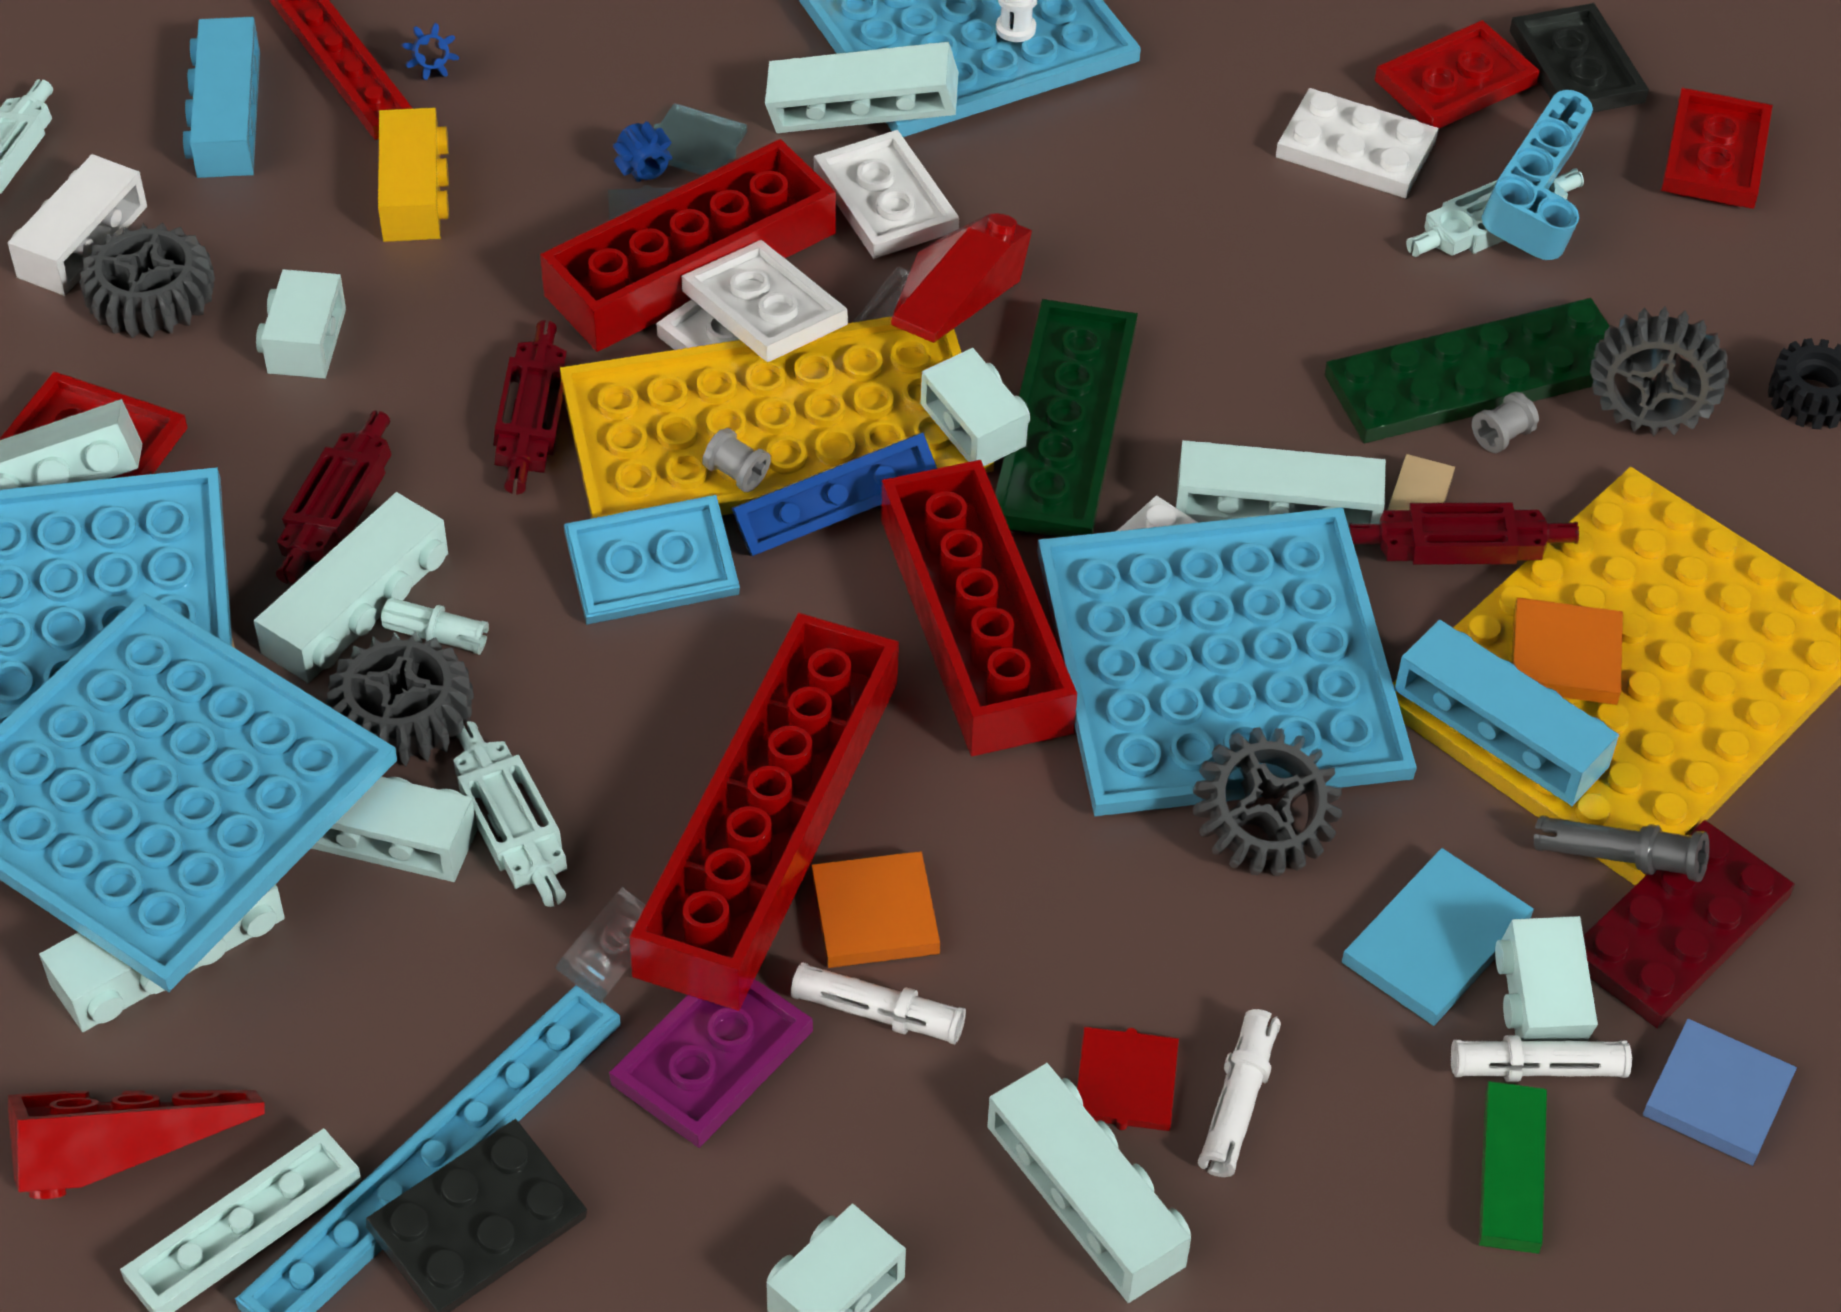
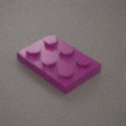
[609,978,813,1148]

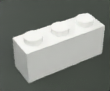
[8,154,147,296]

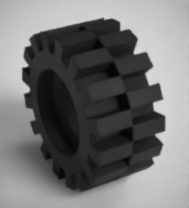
[1768,338,1841,430]

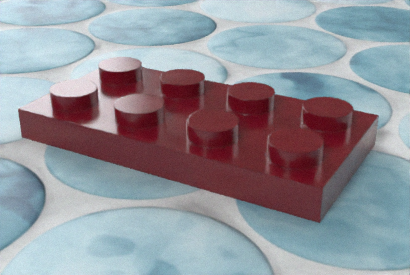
[1583,819,1795,1029]

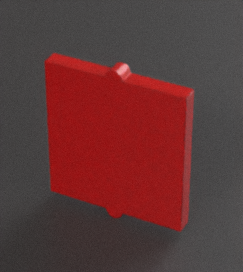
[1077,1027,1179,1131]

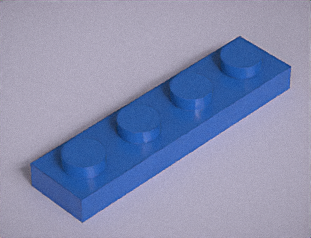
[731,433,937,556]

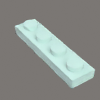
[120,1128,362,1312]

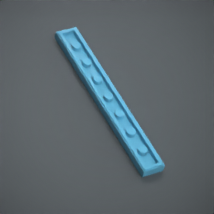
[235,983,621,1312]

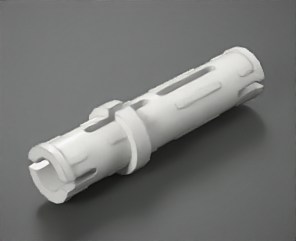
[791,962,966,1045]
[1198,1009,1281,1177]
[1451,1035,1632,1082]

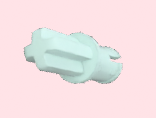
[381,598,489,655]

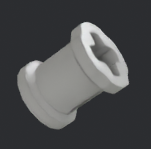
[1472,392,1539,453]
[702,428,771,492]

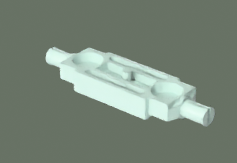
[0,79,53,194]
[1406,168,1584,257]
[453,721,567,907]

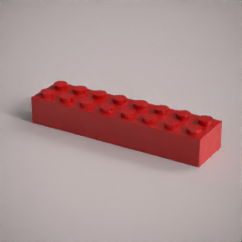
[630,612,899,1011]

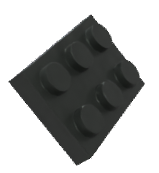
[1509,3,1649,113]
[366,1118,587,1312]

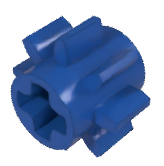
[401,23,459,80]
[613,121,673,182]

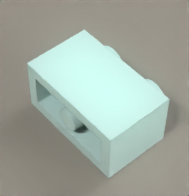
[256,269,346,379]
[920,348,1030,466]
[1495,916,1598,1041]
[766,1203,906,1312]

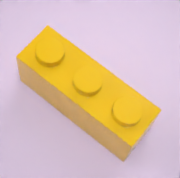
[378,108,449,242]

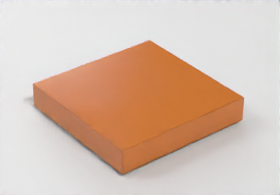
[1511,597,1623,705]
[812,851,940,968]

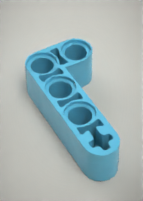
[1481,90,1593,260]

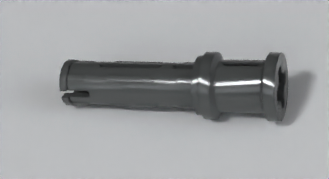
[1534,815,1710,882]

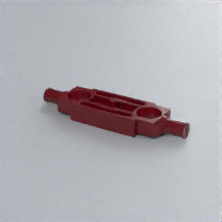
[493,320,567,495]
[276,410,392,585]
[1348,502,1579,565]

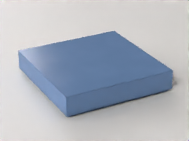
[1643,1019,1797,1166]

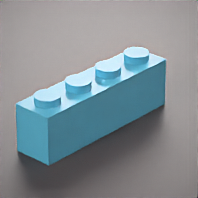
[183,17,260,178]
[1395,620,1619,806]

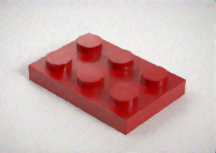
[1375,20,1540,129]
[1661,87,1773,209]
[0,371,188,479]

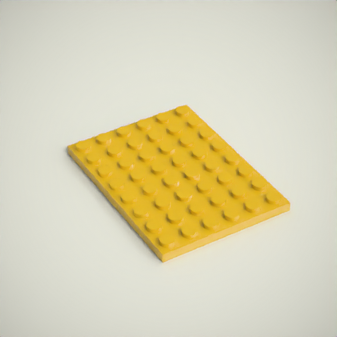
[1393,466,1841,885]

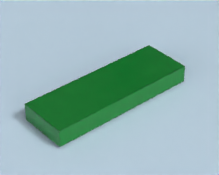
[1479,1081,1547,1254]

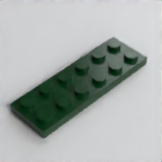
[1324,298,1627,444]
[995,299,1138,537]

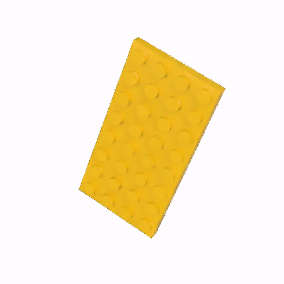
[560,316,994,519]

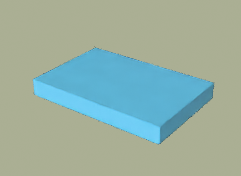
[564,495,740,625]
[1341,848,1534,1026]

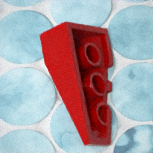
[890,213,1032,343]
[8,1090,265,1199]

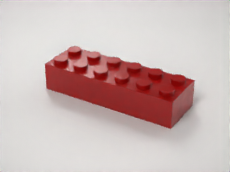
[540,138,836,352]
[881,460,1077,757]

